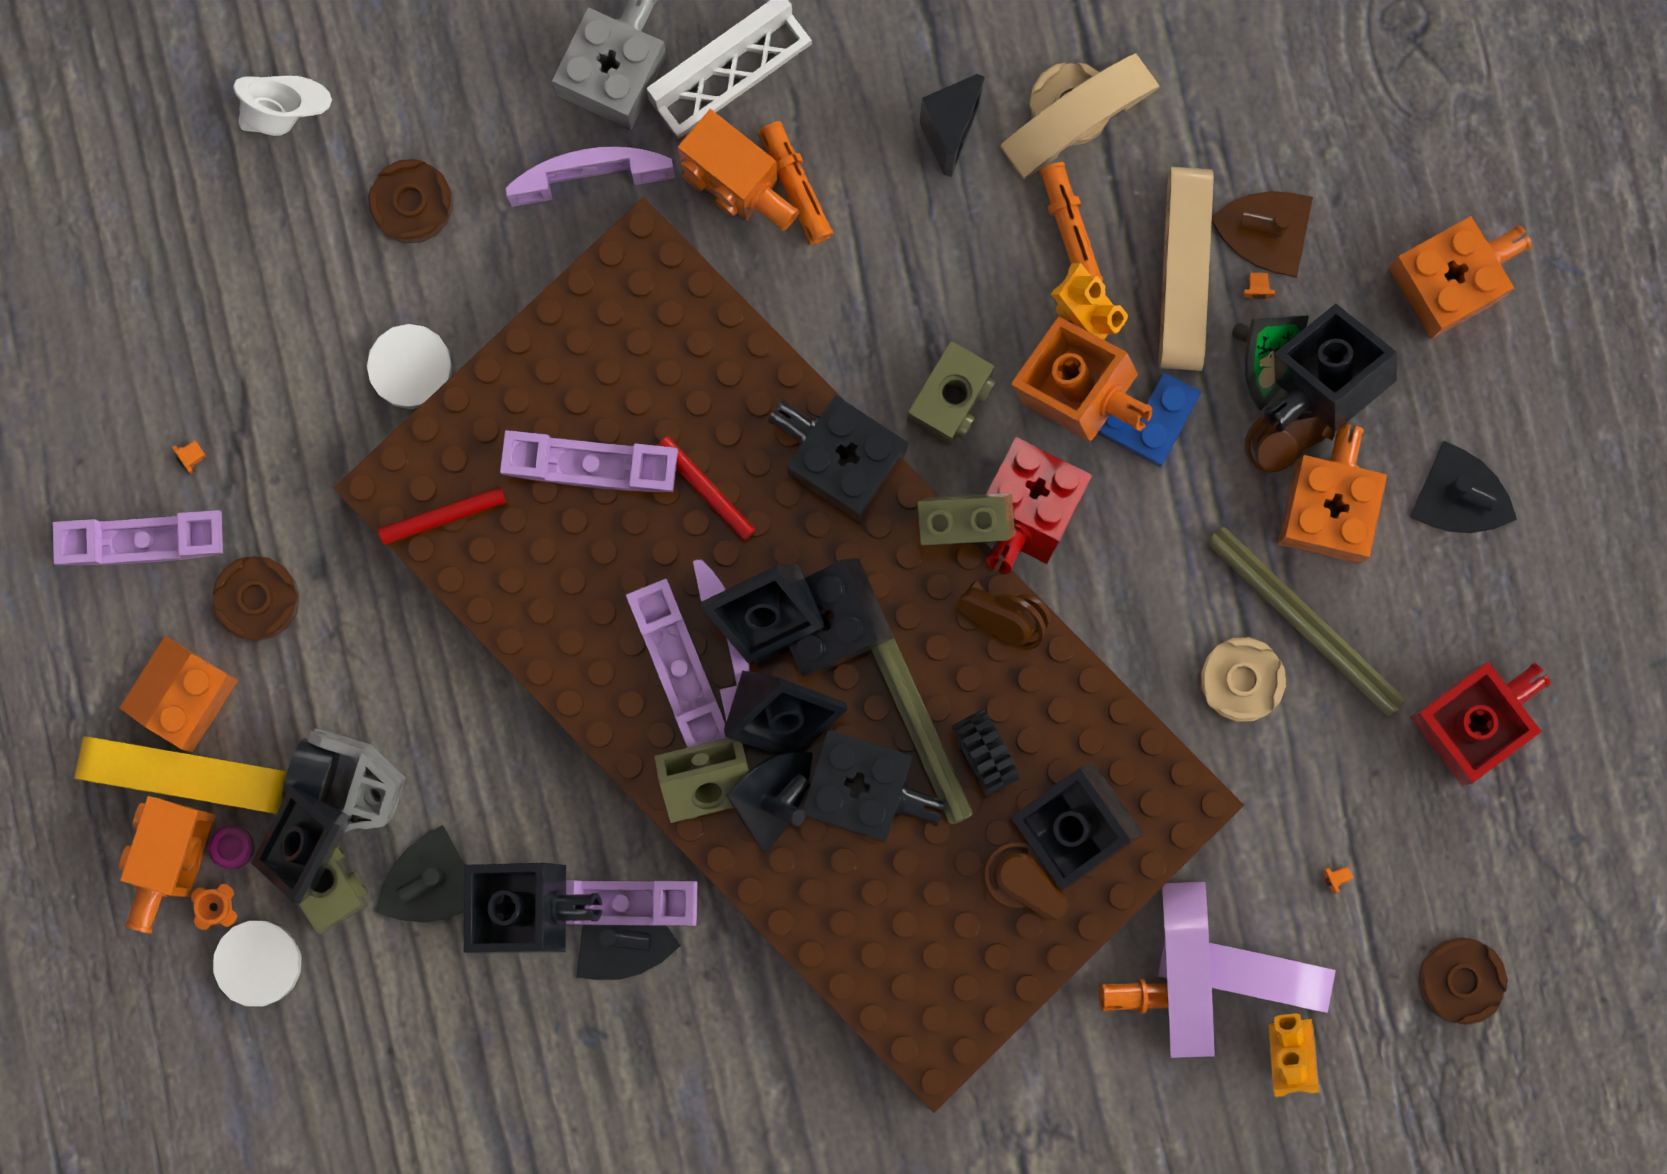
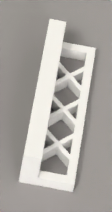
[646,0,812,139]

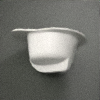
[233,76,332,136]

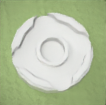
[367,324,453,409]
[213,921,301,1006]

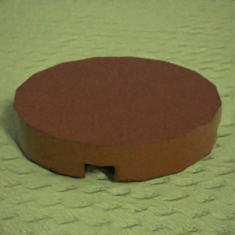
[368,159,453,244]
[213,556,300,641]
[1418,937,1508,1025]

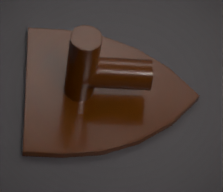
[1212,191,1313,278]

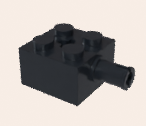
[1264,303,1397,432]
[768,395,908,522]
[753,559,894,677]
[803,730,945,843]
[463,863,602,954]

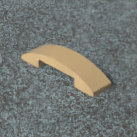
[1000,53,1160,180]

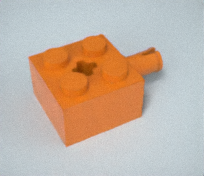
[678,109,799,231]
[1388,216,1532,339]
[1011,316,1153,443]
[1278,424,1387,564]
[119,796,217,934]

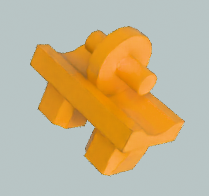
[1051,263,1128,340]
[1268,1013,1319,1097]

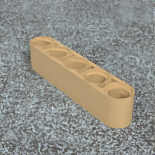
[1158,167,1214,371]

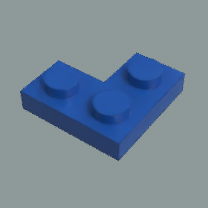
[1097,372,1201,468]

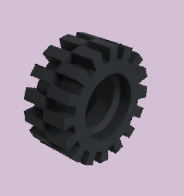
[952,709,1020,796]

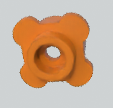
[191,884,237,930]

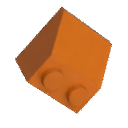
[119,636,238,753]

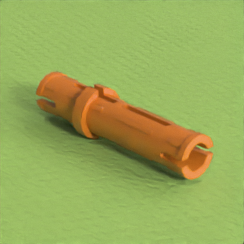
[757,121,834,246]
[1039,162,1104,282]

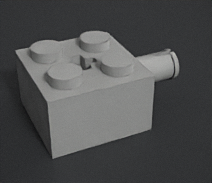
[552,0,667,130]

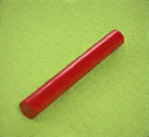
[657,436,756,541]
[378,486,507,545]

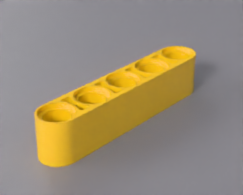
[74,736,287,814]

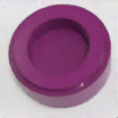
[208,826,255,869]

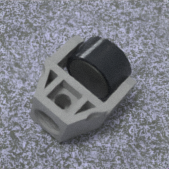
[282,729,406,833]

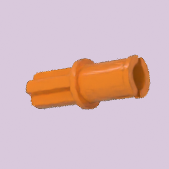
[1098,979,1168,1014]

